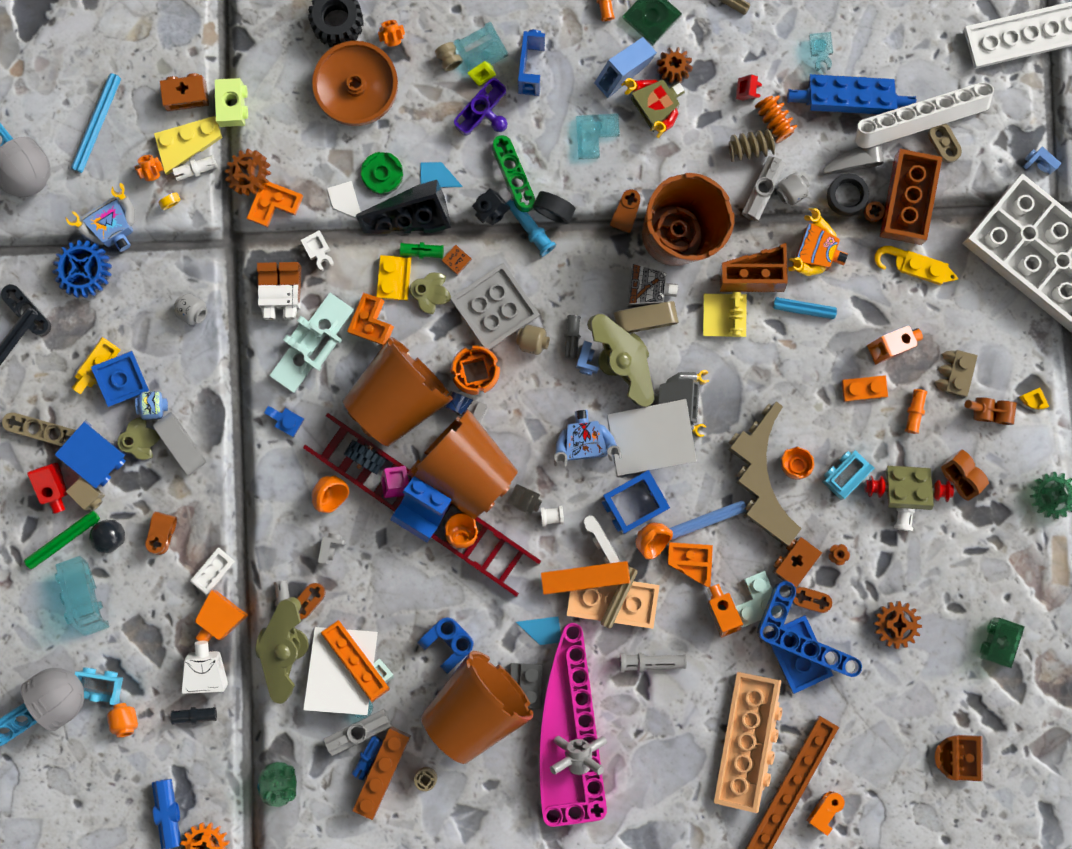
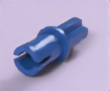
[352,736,383,780]

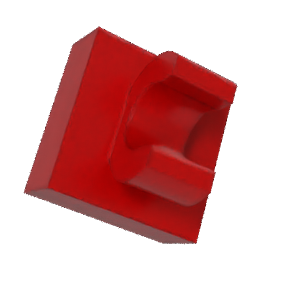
[736,74,762,101]

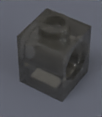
[507,484,542,515]

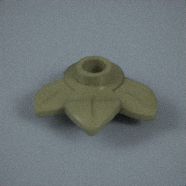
[410,272,451,314]
[118,417,161,460]

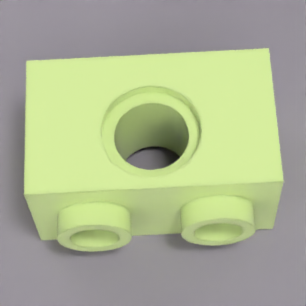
[215,78,248,127]

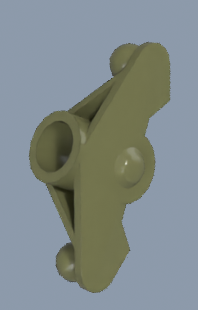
[587,314,654,407]
[256,597,309,704]

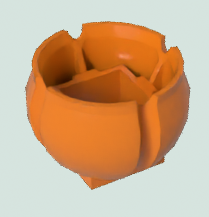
[450,345,500,395]

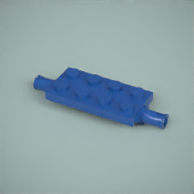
[787,74,917,114]

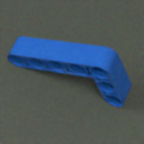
[757,581,862,677]

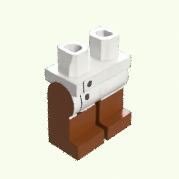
[257,262,301,320]

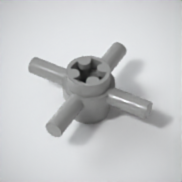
[550,736,607,775]

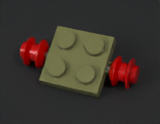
[864,466,954,510]

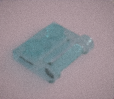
[453,21,508,71]

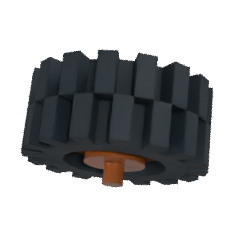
[344,440,386,475]

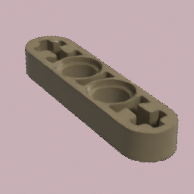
[2,412,76,446]

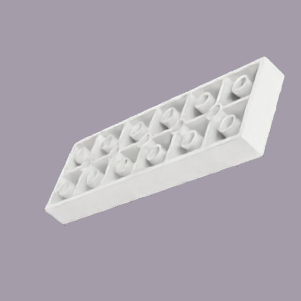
[962,173,1072,333]

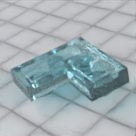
[576,114,620,159]

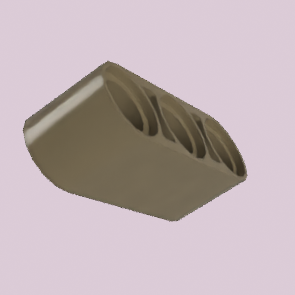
[614,301,679,333]

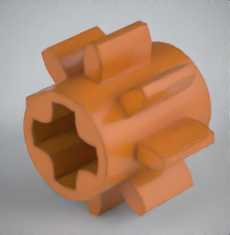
[378,20,405,47]
[134,155,163,181]

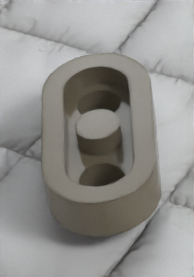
[928,123,962,163]

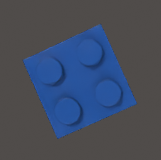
[91,351,149,407]

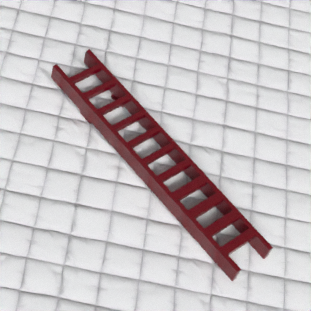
[303,413,541,597]

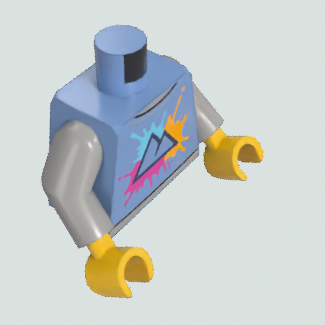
[65,183,135,252]

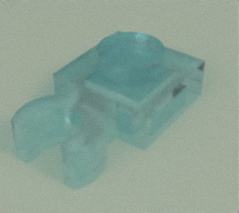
[809,32,833,71]

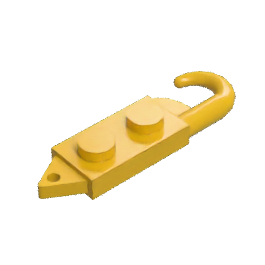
[874,245,958,286]

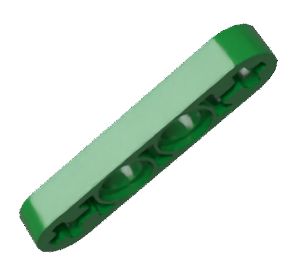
[492,135,535,212]

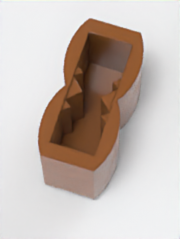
[941,449,989,501]

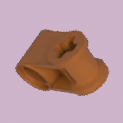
[610,189,641,233]
[145,511,177,555]

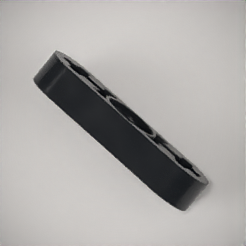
[1,284,51,336]

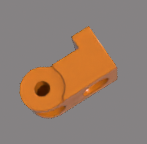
[806,791,845,836]

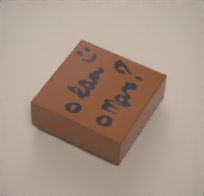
[442,245,472,275]

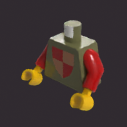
[621,78,685,138]

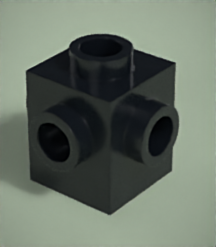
[472,188,510,226]

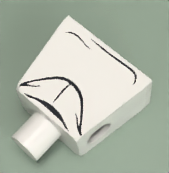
[182,641,228,694]

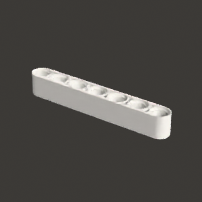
[855,82,994,148]

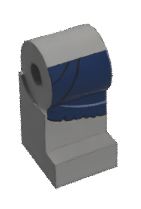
[444,391,487,423]

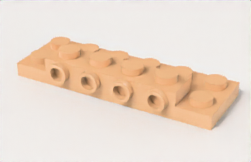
[714,672,782,813]

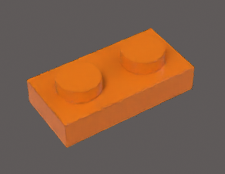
[842,375,888,402]

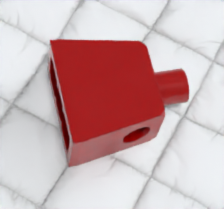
[27,462,68,514]

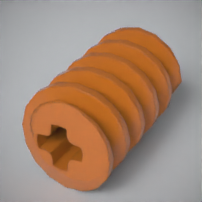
[755,95,798,143]

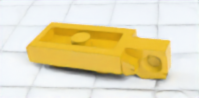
[72,337,121,394]

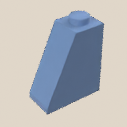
[594,37,657,98]

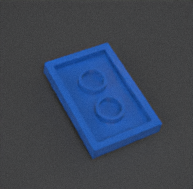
[765,615,834,694]

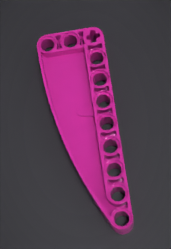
[540,623,607,827]

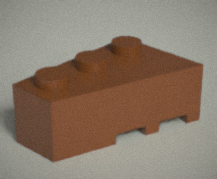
[719,243,788,292]

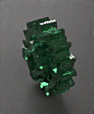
[1030,472,1072,519]

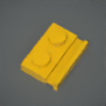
[377,255,412,301]

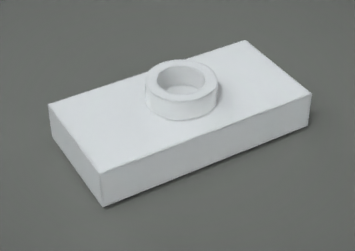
[190,548,236,595]

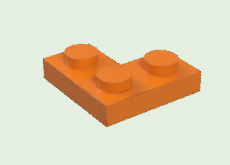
[247,182,303,228]
[347,292,394,345]

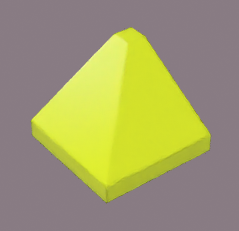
[467,61,496,86]

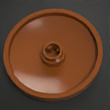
[312,41,398,126]

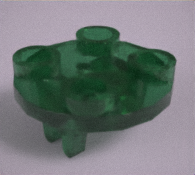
[257,762,297,807]

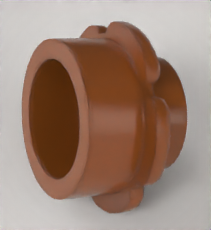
[828,544,850,565]

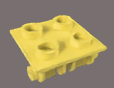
[703,292,747,337]

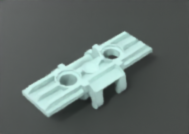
[269,293,354,393]

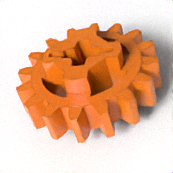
[181,822,230,849]

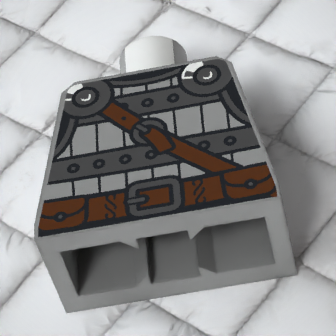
[627,264,678,308]

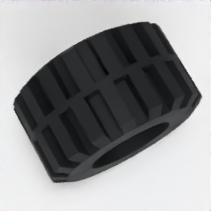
[308,0,364,47]

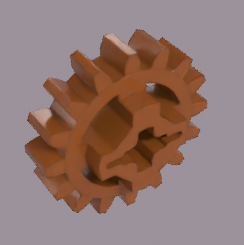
[225,149,271,196]
[873,601,922,649]

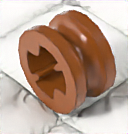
[864,201,885,222]

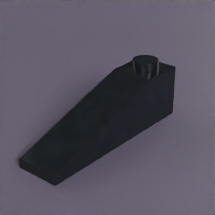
[356,180,451,234]

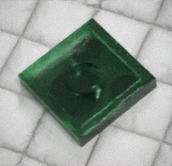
[622,0,682,46]

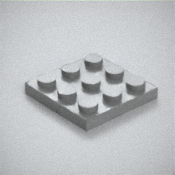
[450,263,540,350]

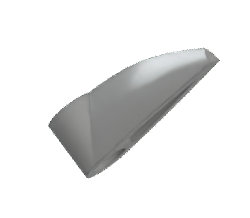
[823,144,884,175]

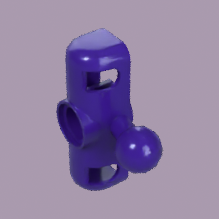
[454,78,508,136]

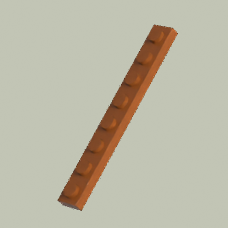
[745,716,839,849]

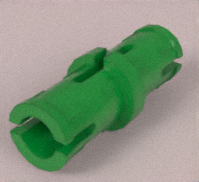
[400,242,444,259]

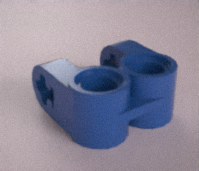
[417,617,474,674]

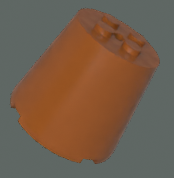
[642,173,734,266]
[342,337,453,447]
[408,409,518,519]
[421,651,533,764]

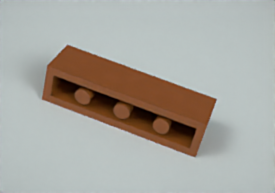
[353,727,411,820]

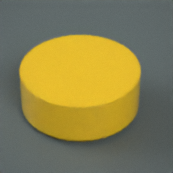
[158,192,181,210]

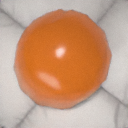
[781,446,814,480]
[445,513,478,548]

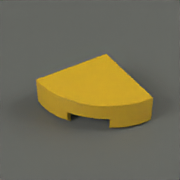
[1019,388,1049,409]

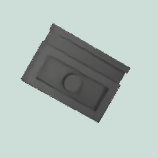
[511,663,543,709]

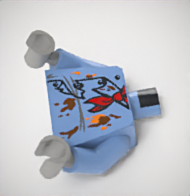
[554,410,622,467]

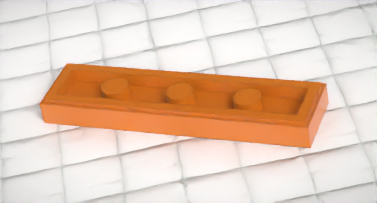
[541,561,630,595]
[321,620,390,702]

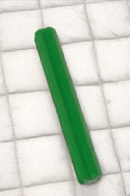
[24,511,100,569]

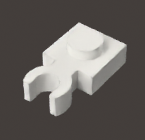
[301,230,334,271]

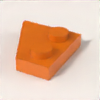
[667,542,713,587]

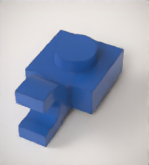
[264,406,305,437]

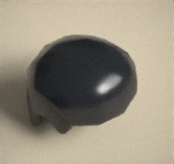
[89,519,125,553]

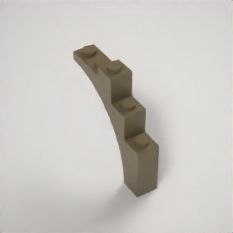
[728,401,802,547]

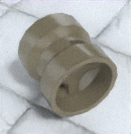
[435,42,463,72]
[414,767,437,792]

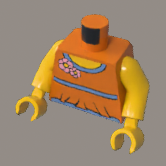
[788,208,848,276]

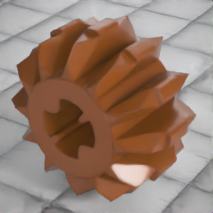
[657,47,693,84]

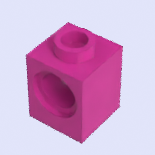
[380,466,409,498]

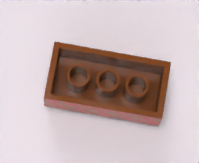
[879,149,943,245]

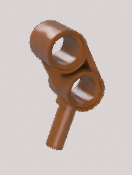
[964,397,1017,425]

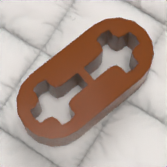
[297,583,326,619]
[793,587,833,613]

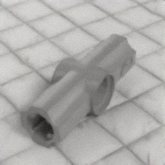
[742,156,786,222]
[324,709,392,756]

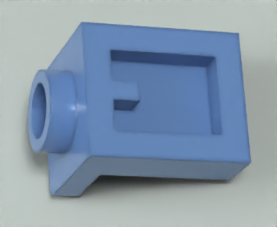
[1023,146,1062,174]
[576,341,599,376]

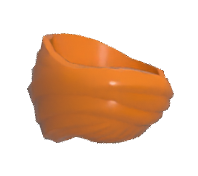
[311,475,349,513]
[635,522,673,559]

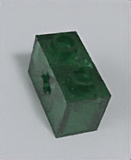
[980,617,1025,668]

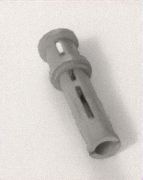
[619,653,687,673]

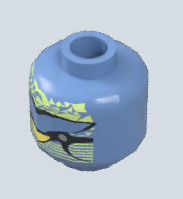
[135,391,168,420]

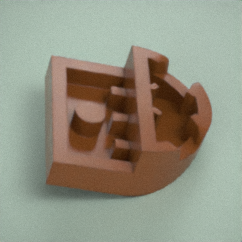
[935,735,983,781]

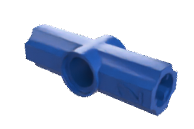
[152,779,181,849]

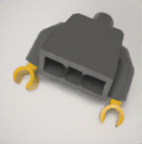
[649,370,709,437]

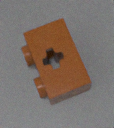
[160,73,209,112]
[773,537,822,588]

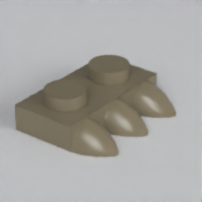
[935,350,978,398]

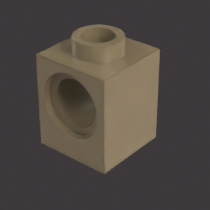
[66,477,105,511]

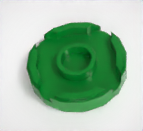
[361,152,404,195]

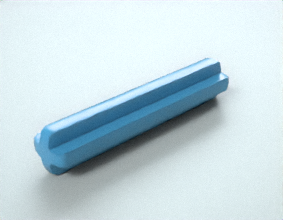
[773,297,837,319]

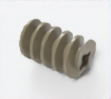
[728,129,775,162]

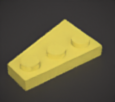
[154,116,222,175]

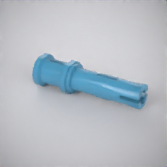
[507,199,556,257]

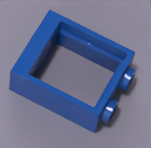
[601,470,670,534]

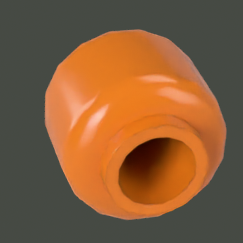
[107,703,138,738]

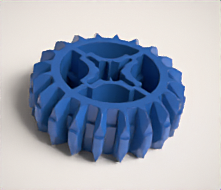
[53,240,112,298]

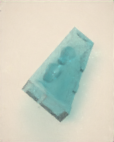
[55,556,110,636]

